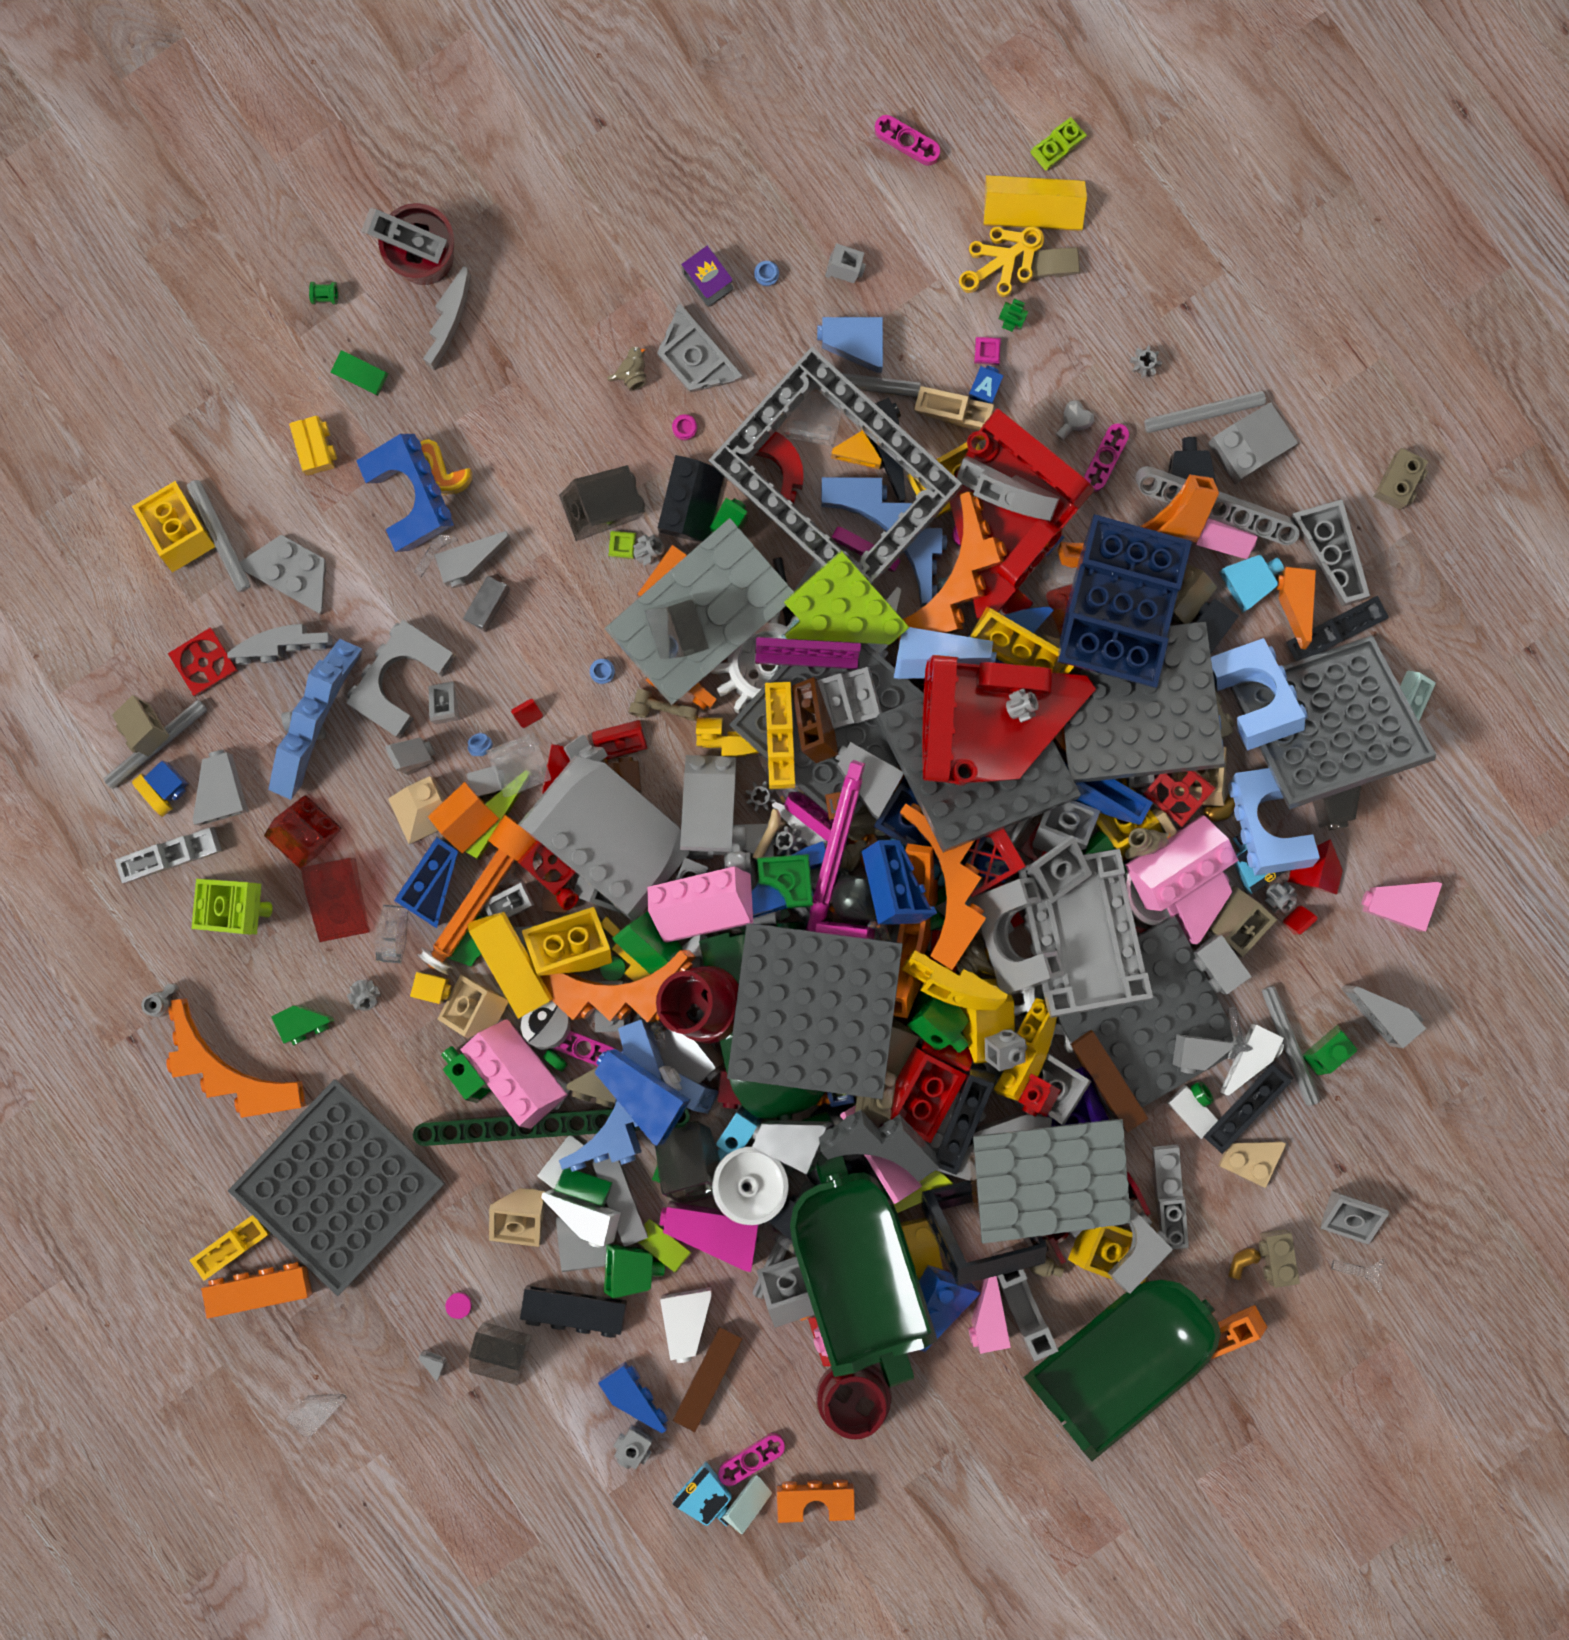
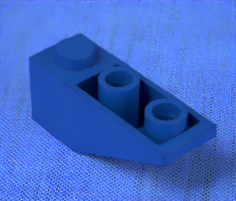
[598,1362,668,1433]

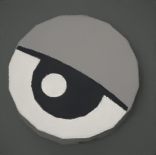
[521,1000,571,1050]

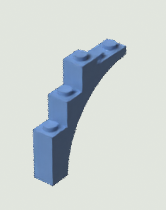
[821,477,947,607]
[268,639,362,800]
[559,1019,665,1172]

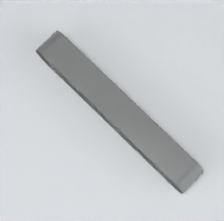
[1135,466,1299,545]

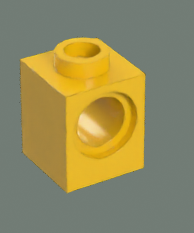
[410,972,451,1004]

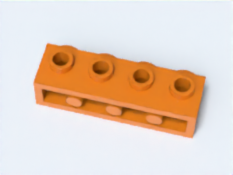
[201,1262,312,1319]

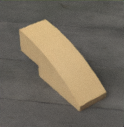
[914,386,996,431]

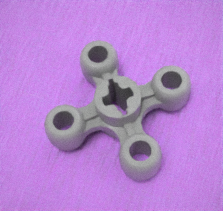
[724,826,751,874]

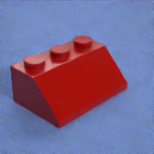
[890,1046,967,1143]

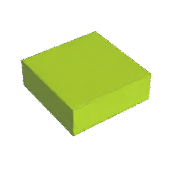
[608,531,636,559]

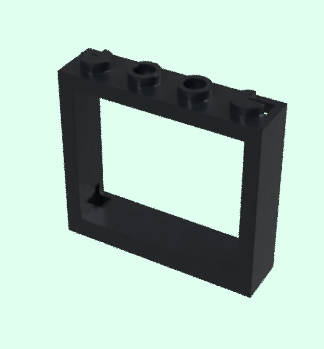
[921,1179,1049,1286]

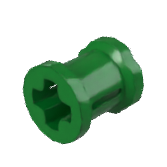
[309,282,339,305]

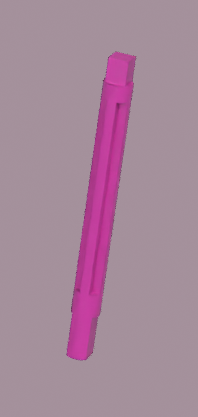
[806,760,865,932]

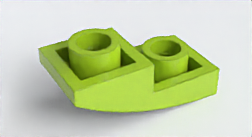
[1030,117,1087,171]
[638,1218,692,1273]

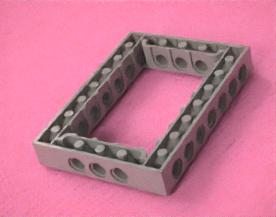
[709,347,962,585]

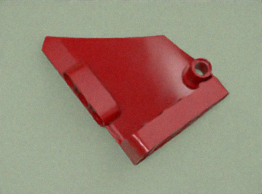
[950,408,1095,619]
[922,655,1096,786]

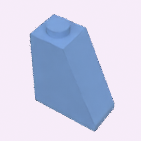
[817,317,883,373]

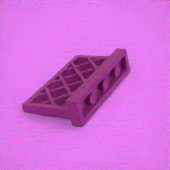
[755,637,861,670]

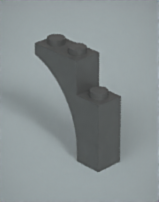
[819,1109,939,1182]

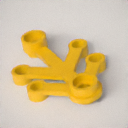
[959,227,1044,297]

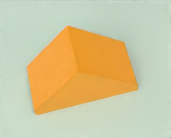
[831,431,881,469]

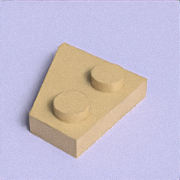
[1218,1141,1286,1188]

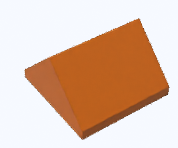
[428,782,499,854]

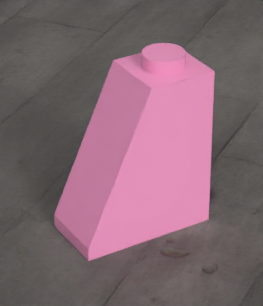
[1194,518,1258,559]
[1167,871,1232,944]
[1361,882,1442,932]

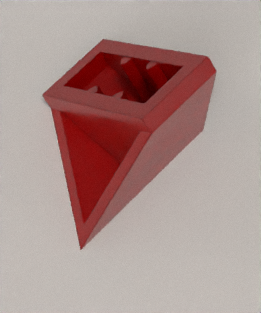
[1287,839,1343,895]

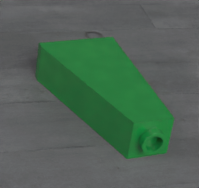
[612,911,683,974]

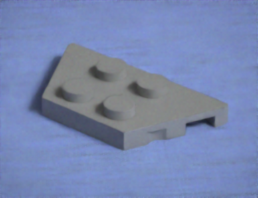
[657,304,743,393]
[240,535,326,615]

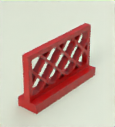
[969,829,1026,898]

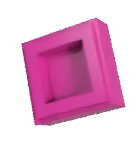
[974,337,1001,365]

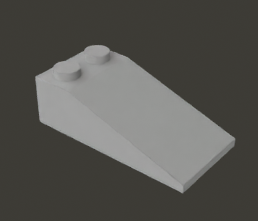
[680,755,736,852]

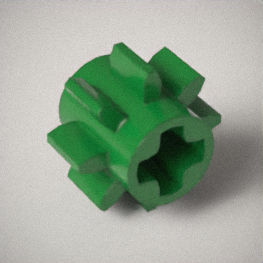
[998,298,1029,332]

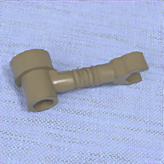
[628,689,697,721]

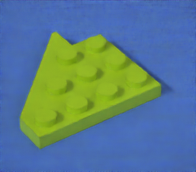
[784,550,909,644]

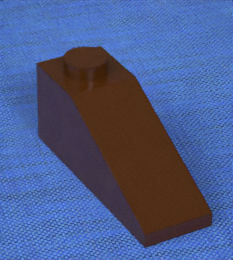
[792,677,839,763]

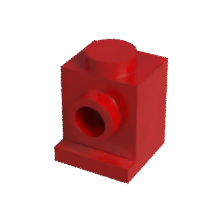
[1018,1074,1061,1117]

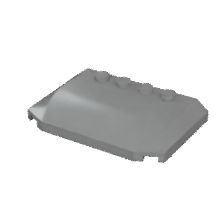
[518,756,690,921]

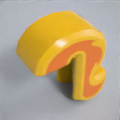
[420,439,473,495]

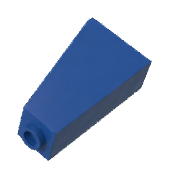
[594,1049,691,1146]

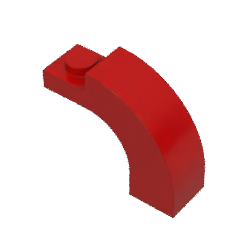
[755,432,803,504]

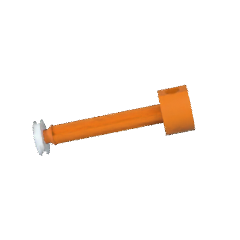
[417,815,537,975]

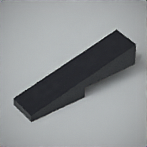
[1286,595,1389,661]

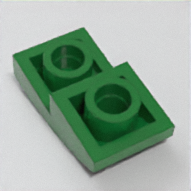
[330,350,389,396]

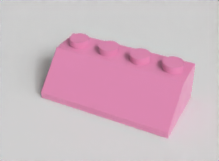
[1125,815,1239,911]
[647,866,753,942]
[460,1019,568,1129]
[840,1105,923,1204]

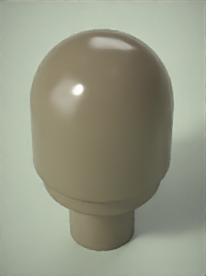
[1029,1256,1064,1277]

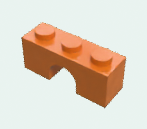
[777,1480,855,1523]

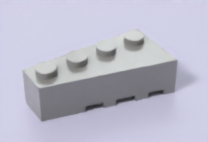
[1291,499,1370,606]

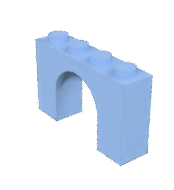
[1211,638,1308,751]
[1228,768,1320,876]

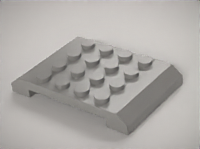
[1019,849,1153,1018]

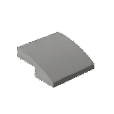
[817,667,882,729]
[556,1217,611,1272]

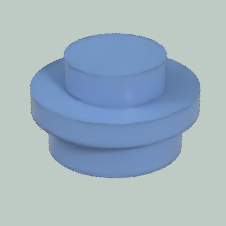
[754,261,779,286]
[590,659,615,684]
[468,733,493,756]

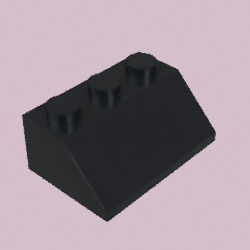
[657,455,724,543]

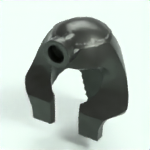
[831,868,890,933]

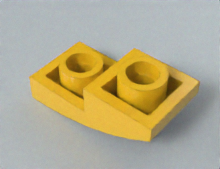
[696,717,723,740]

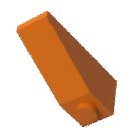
[1275,567,1316,649]
[1210,1305,1267,1360]

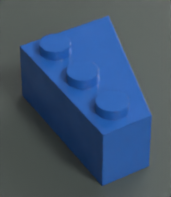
[394,836,458,928]
[862,840,937,924]
[919,1265,981,1352]

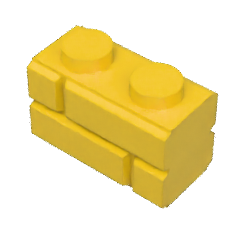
[289,416,337,476]

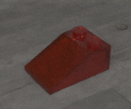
[301,858,370,942]

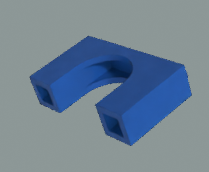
[356,434,454,552]

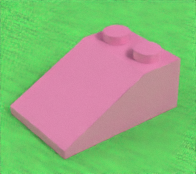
[968,1276,1011,1354]

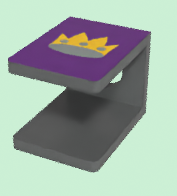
[681,245,733,307]

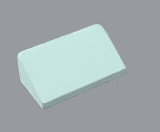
[1400,671,1436,722]
[722,1475,772,1534]

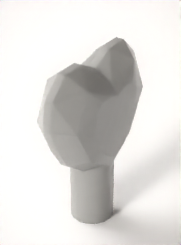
[1056,400,1094,441]

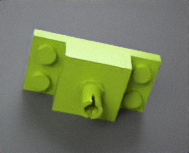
[191,879,273,935]

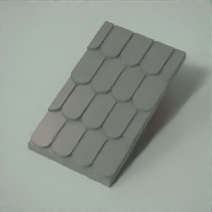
[604,518,794,705]
[969,1119,1131,1244]

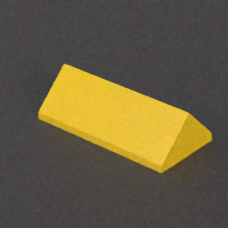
[983,175,1087,231]
[969,607,1074,674]
[467,912,553,1019]

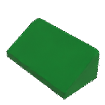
[554,1168,612,1207]

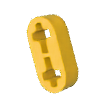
[131,773,173,817]

